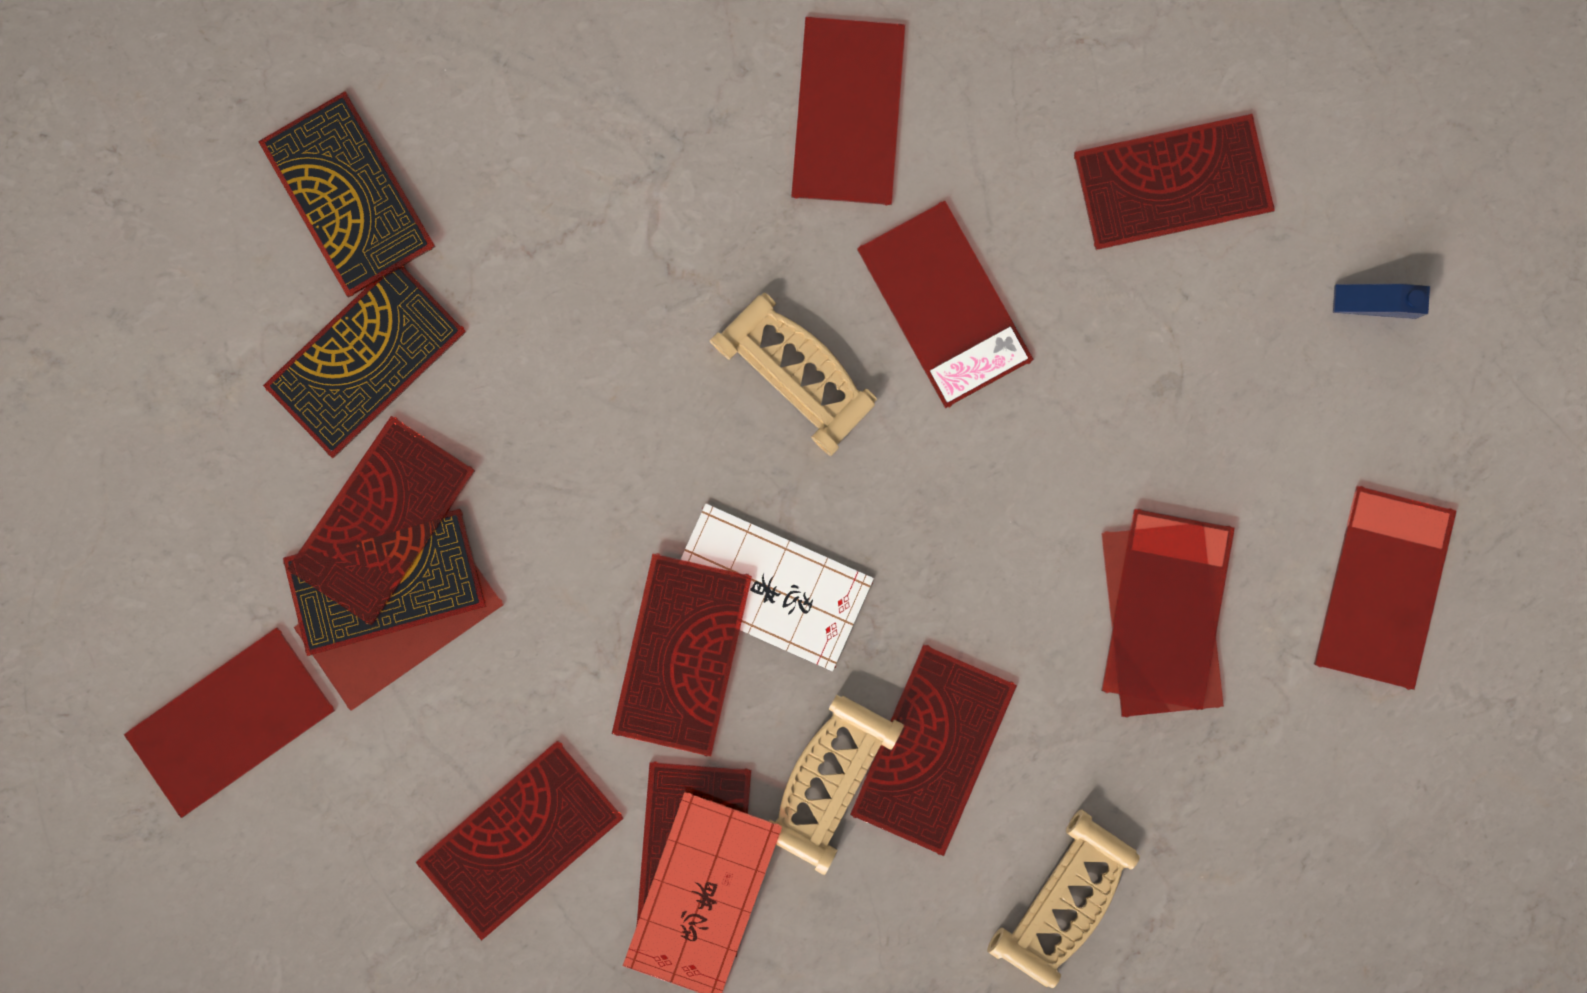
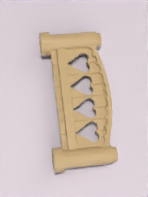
[710,292,877,456]
[769,695,904,875]
[987,809,1140,988]

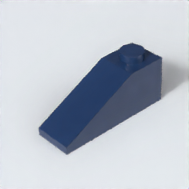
[1333,284,1430,319]

